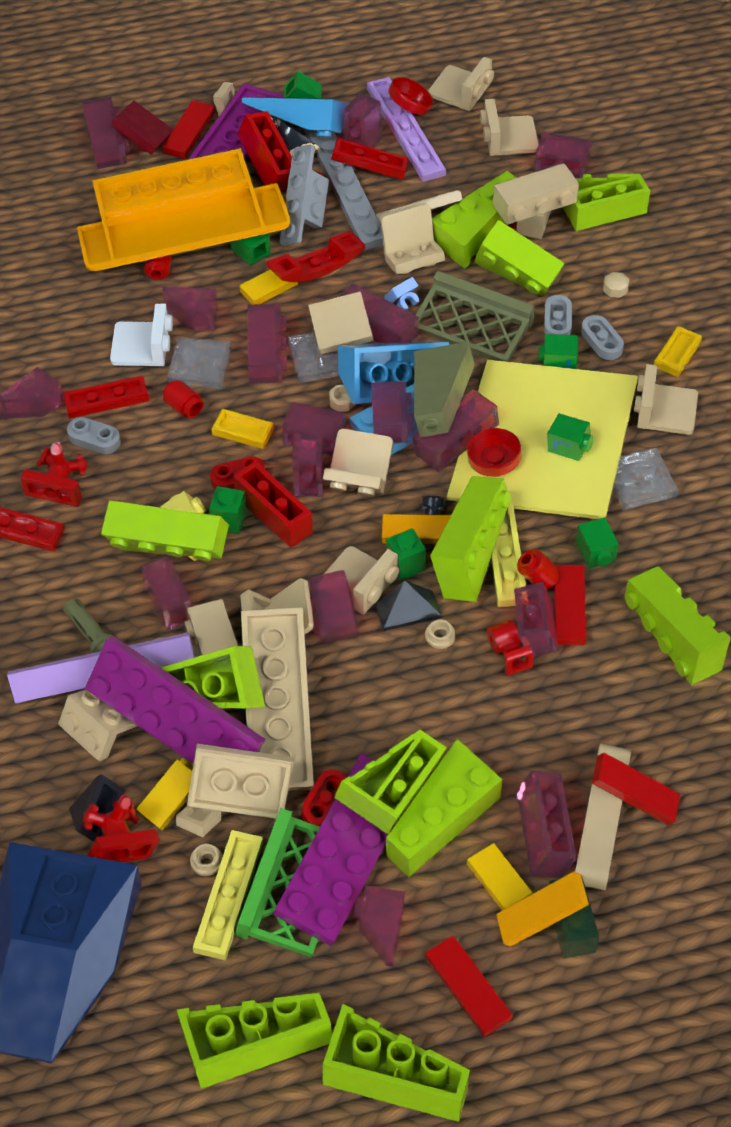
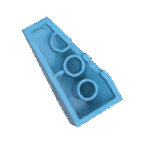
[242,98,352,137]
[338,342,449,404]

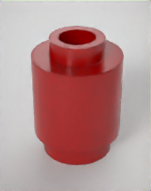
[144,255,172,280]
[163,380,204,419]
[517,549,559,589]

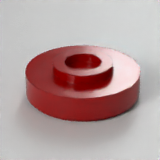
[388,77,433,115]
[467,428,522,476]

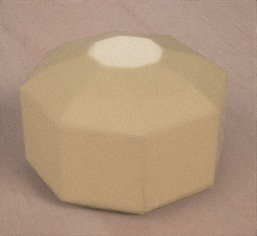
[603,272,629,298]
[329,385,355,412]

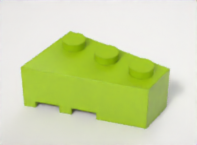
[562,174,650,231]
[474,220,565,297]
[334,730,447,834]

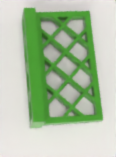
[235,808,320,958]

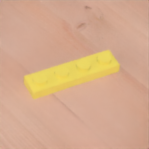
[491,503,528,607]
[193,830,264,961]

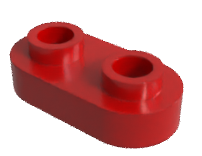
[210,456,266,490]
[301,769,347,827]

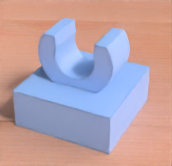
[384,277,419,312]

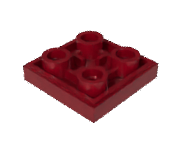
[111,100,173,155]

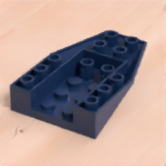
[0,842,142,1064]

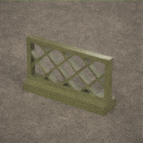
[410,271,535,362]

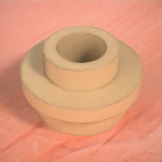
[425,619,455,649]
[190,844,223,876]

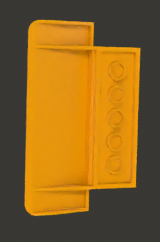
[77,148,291,271]

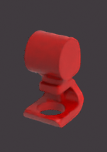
[486,619,533,677]

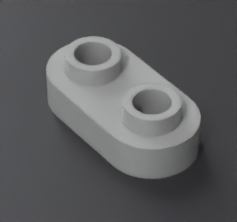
[544,295,572,335]
[581,315,624,360]
[67,417,121,454]

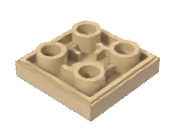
[308,291,374,354]

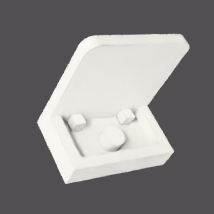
[110,304,173,366]

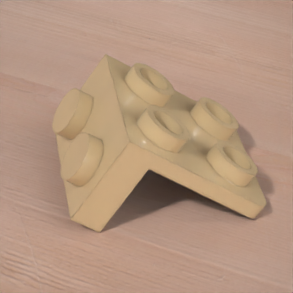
[428,57,494,111]
[480,99,539,156]
[380,202,445,274]
[634,364,698,435]
[323,429,393,496]
[318,546,399,615]
[240,578,314,635]
[58,689,138,761]

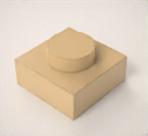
[213,82,235,116]
[176,806,221,837]

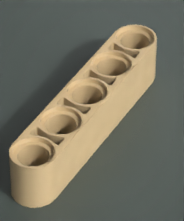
[575,743,631,891]

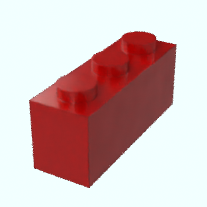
[237,111,292,191]
[233,461,313,548]

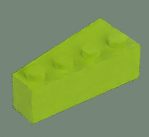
[432,171,517,269]
[430,476,511,602]
[101,500,229,561]
[624,566,731,685]
[161,646,265,708]
[386,739,503,877]
[176,993,332,1089]
[323,1004,470,1122]

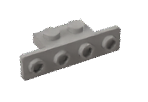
[279,144,329,246]

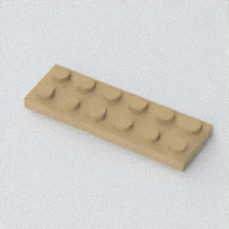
[241,607,314,791]

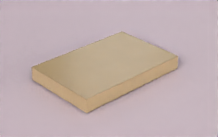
[376,190,463,224]
[187,744,293,819]

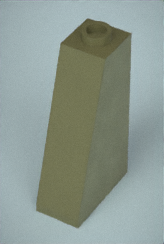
[414,341,474,438]

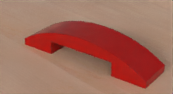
[266,231,366,282]

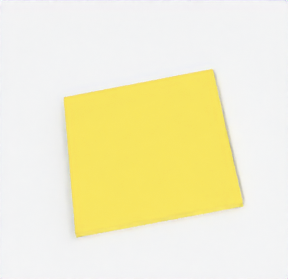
[447,360,638,519]

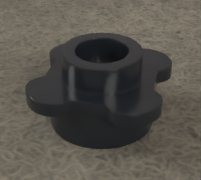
[419,496,448,515]

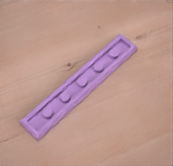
[367,77,446,182]
[7,632,195,703]

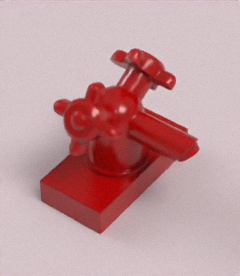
[20,442,87,507]
[83,794,160,863]

